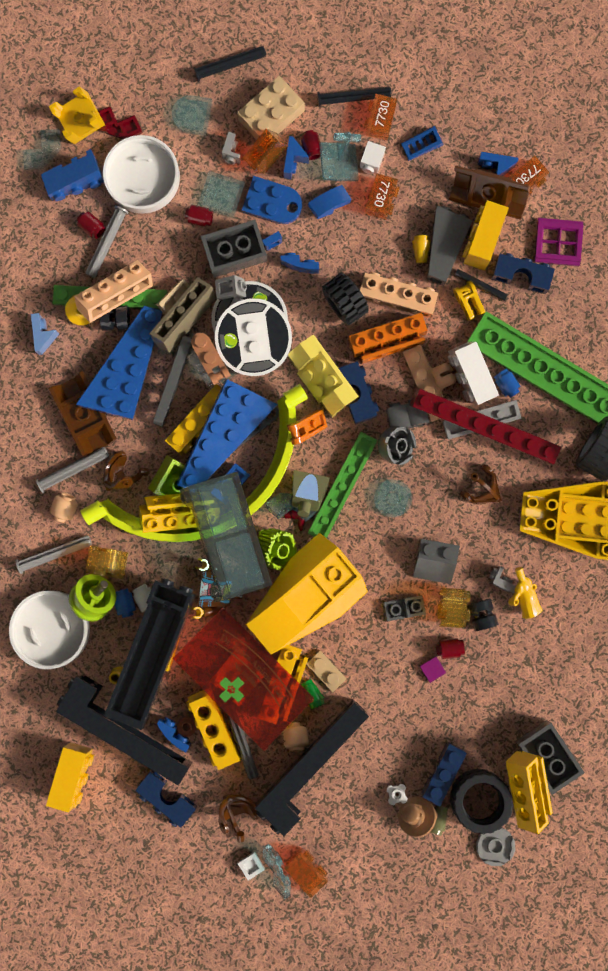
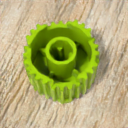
[252,528,298,570]

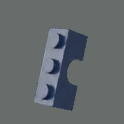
[491,253,555,294]
[338,361,379,425]
[421,741,467,806]
[135,770,197,828]

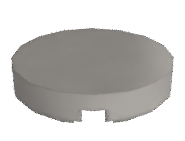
[476,827,515,866]

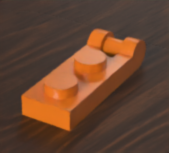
[287,409,327,445]

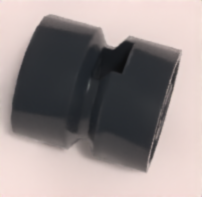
[100,305,130,331]
[467,598,499,632]

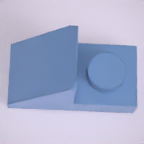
[31,313,59,355]

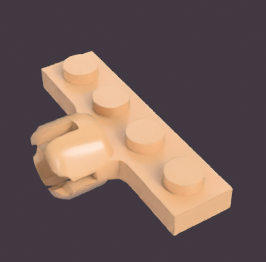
[403,345,456,422]

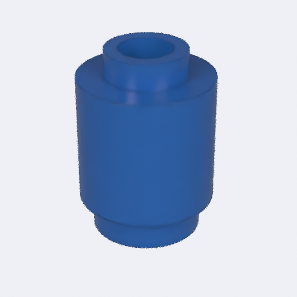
[494,369,521,398]
[115,588,136,618]

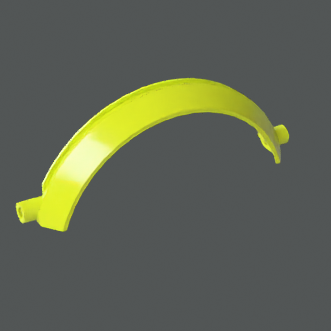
[80,384,308,542]

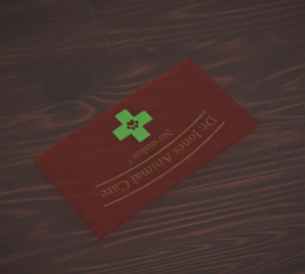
[172,608,315,751]

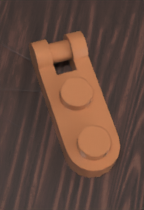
[191,333,231,385]

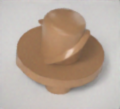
[398,796,438,838]

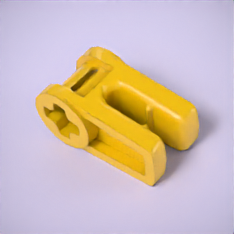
[453,281,485,321]

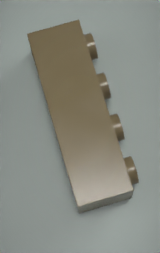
[150,277,217,354]

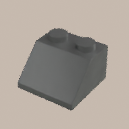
[413,539,460,584]

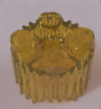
[86,546,128,579]
[437,588,470,628]

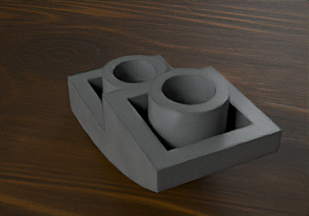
[382,595,426,622]

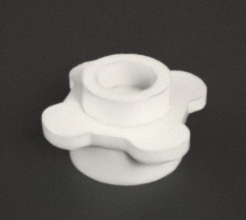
[387,784,408,805]

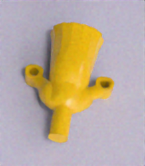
[508,567,542,619]

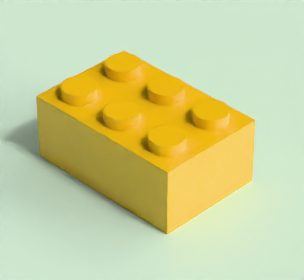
[462,200,509,271]
[46,742,94,813]

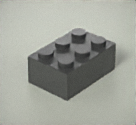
[201,219,267,278]
[515,720,585,795]

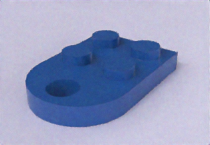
[242,176,302,224]

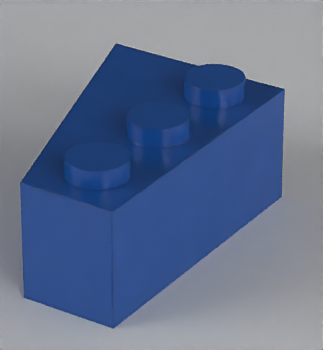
[41,149,104,201]

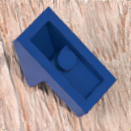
[284,136,309,179]
[478,152,518,176]

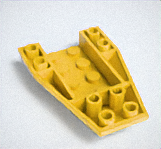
[519,482,608,560]
[245,533,368,654]

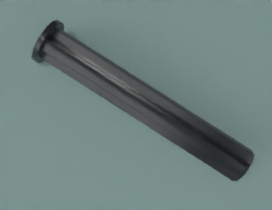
[193,46,266,82]
[317,86,392,107]

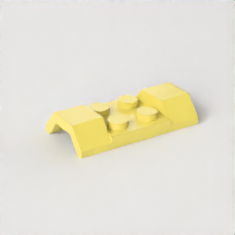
[288,335,359,418]

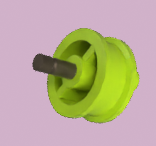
[68,574,116,622]

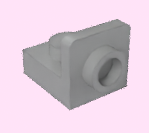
[222,132,241,165]
[215,275,247,300]
[489,566,516,594]

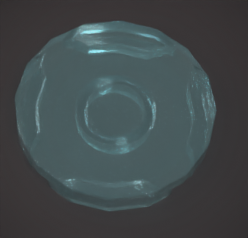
[374,479,412,518]

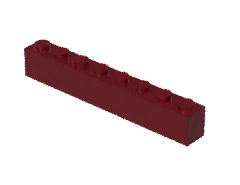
[409,388,562,464]

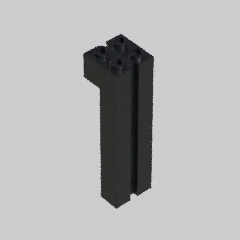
[104,578,196,730]
[56,674,192,786]
[255,699,369,836]

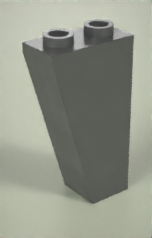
[427,206,473,286]

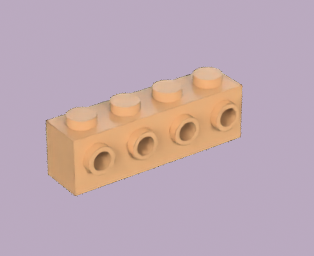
[74,260,153,323]
[360,272,438,318]

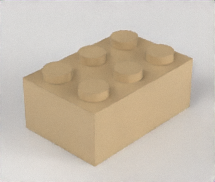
[237,76,305,147]

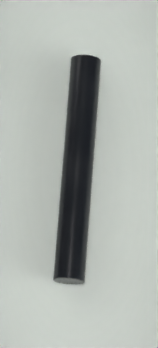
[454,269,508,301]

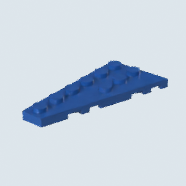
[76,306,163,420]
[177,379,278,493]

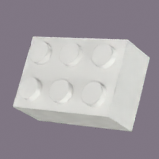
[447,342,499,405]

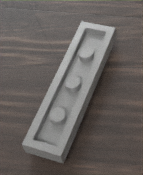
[442,400,521,440]

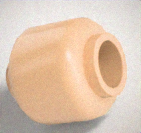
[50,493,78,523]
[282,722,309,752]

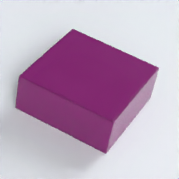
[420,656,446,683]

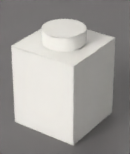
[360,141,386,174]

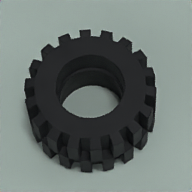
[322,273,369,325]

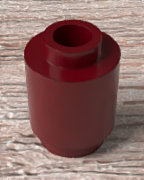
[300,130,323,160]
[185,204,214,227]
[77,211,105,239]
[436,638,465,659]

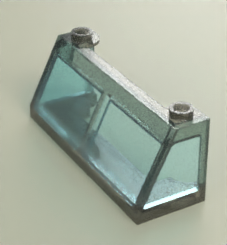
[180,472,272,602]

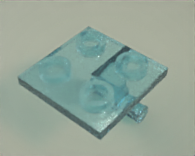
[319,131,361,181]

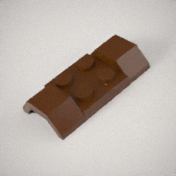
[449,166,530,220]
[48,371,117,456]

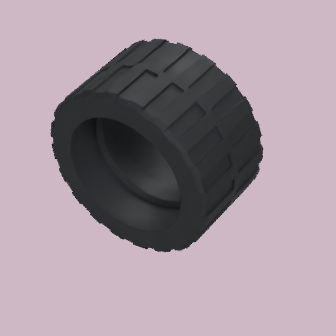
[576,416,608,482]
[450,769,513,834]

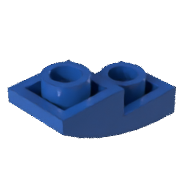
[308,185,352,219]
[281,253,319,274]
[157,717,191,753]

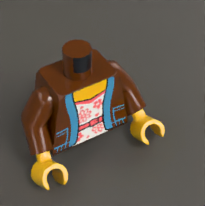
[190,558,244,619]

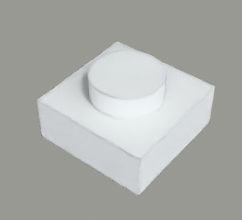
[238,851,265,880]

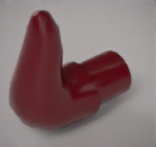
[284,510,306,531]

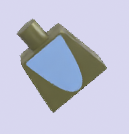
[291,470,330,517]

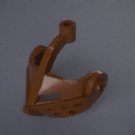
[103,451,149,491]
[459,464,502,505]
[218,795,260,843]

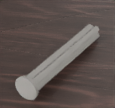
[85,205,129,278]
[36,447,109,493]
[15,535,92,574]

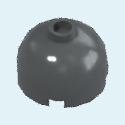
[377,426,416,465]

